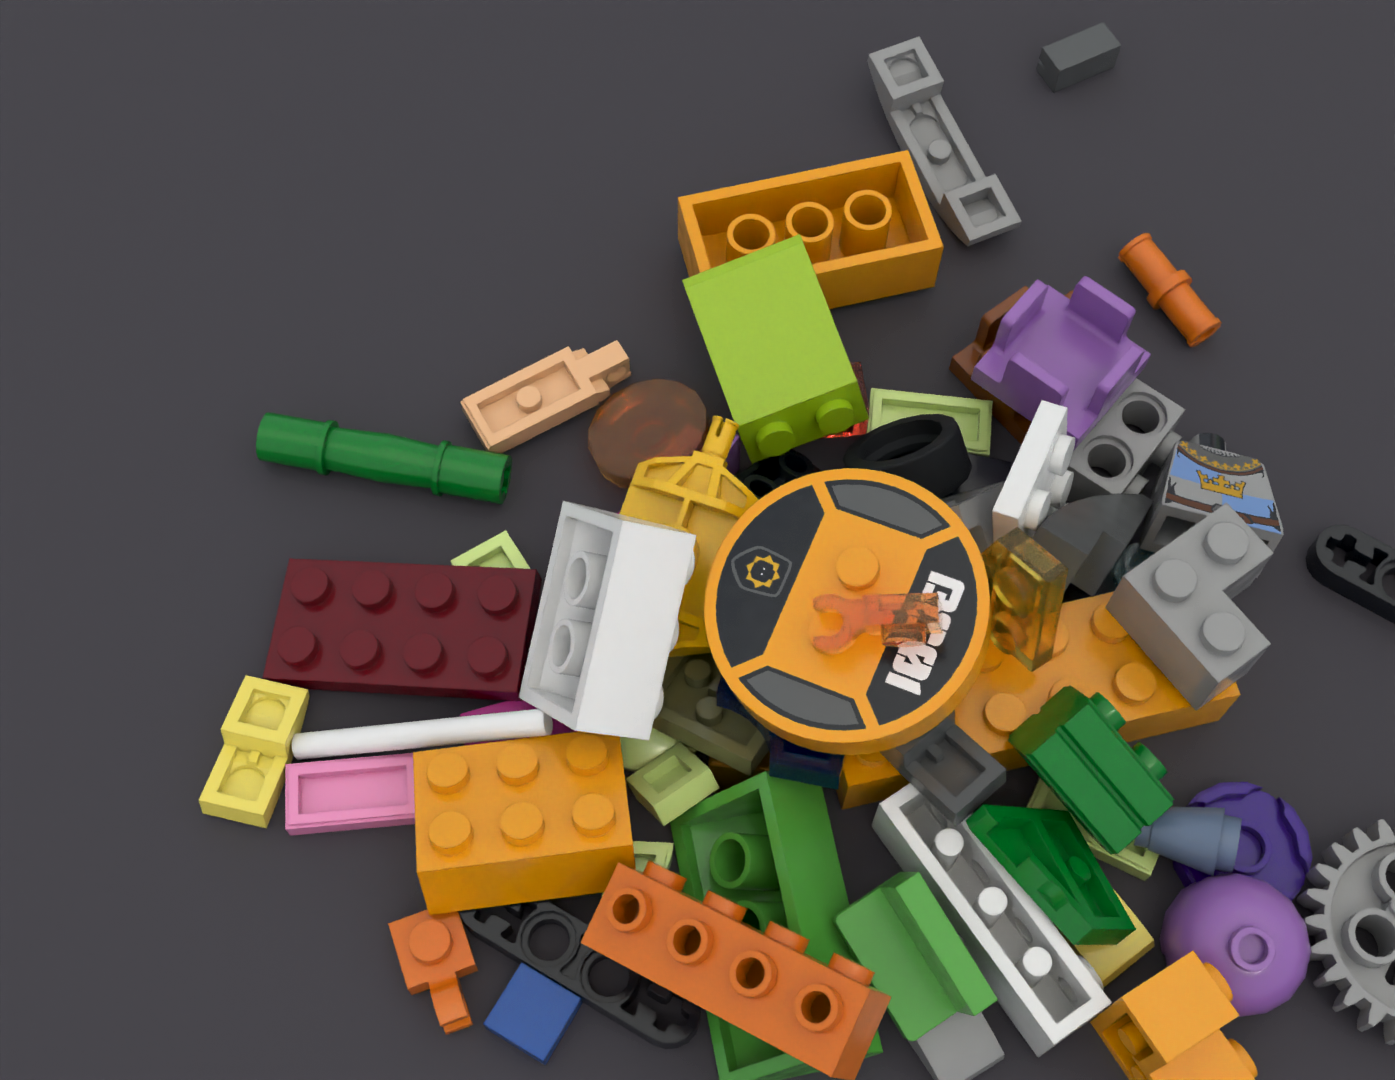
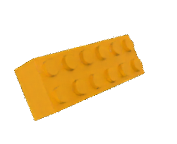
[826,591,1241,810]

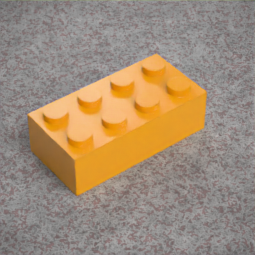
[678,150,944,309]

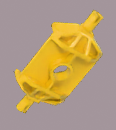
[619,416,759,657]

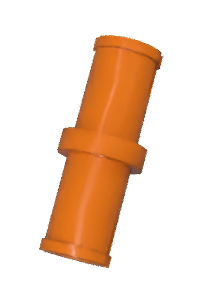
[1118,233,1222,347]

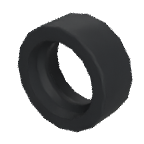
[843,414,972,499]

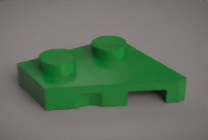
[966,804,1136,945]

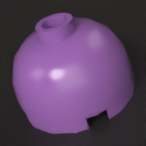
[1159,873,1311,1017]

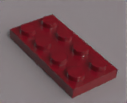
[262,558,542,702]

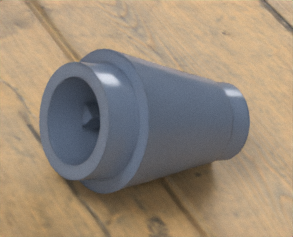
[1134,806,1242,876]

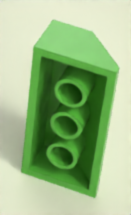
[670,771,883,1080]

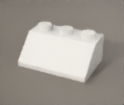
[519,501,697,740]

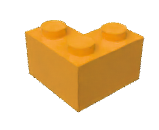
[1090,951,1258,1080]

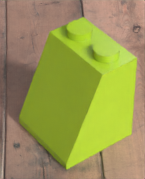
[682,234,869,464]

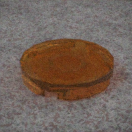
[588,378,711,489]

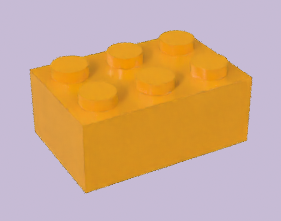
[413,731,636,915]

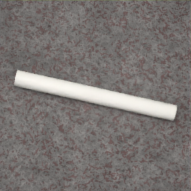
[292,709,553,760]

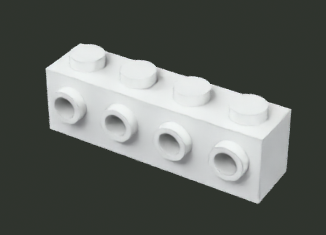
[871,783,1112,1058]

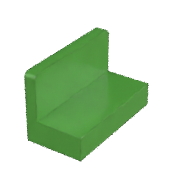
[833,872,998,1041]

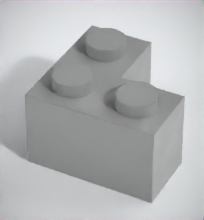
[1105,502,1274,711]

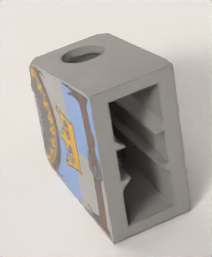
[1139,433,1284,578]

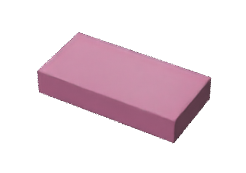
[285,753,415,836]

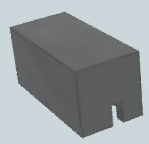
[1036,22,1121,93]

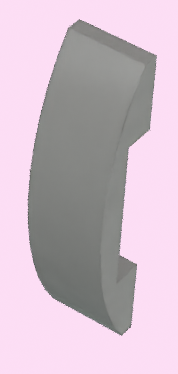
[867,36,1022,247]

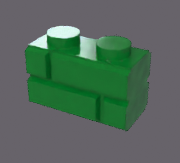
[1008,685,1174,855]

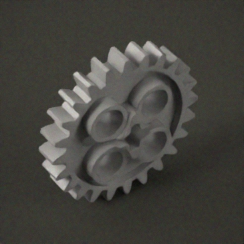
[1297,819,1395,1045]

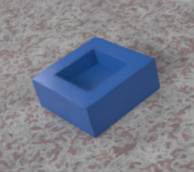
[483,962,583,1065]

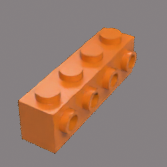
[580,860,891,1080]

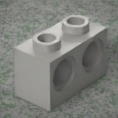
[1067,378,1185,503]

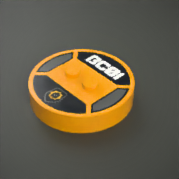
[704,468,992,755]

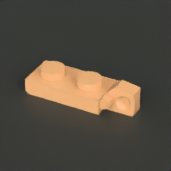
[460,340,631,454]

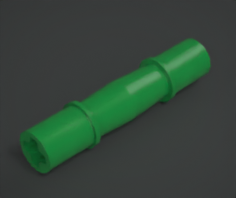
[256,412,512,504]

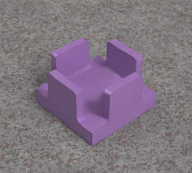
[971,276,1151,451]

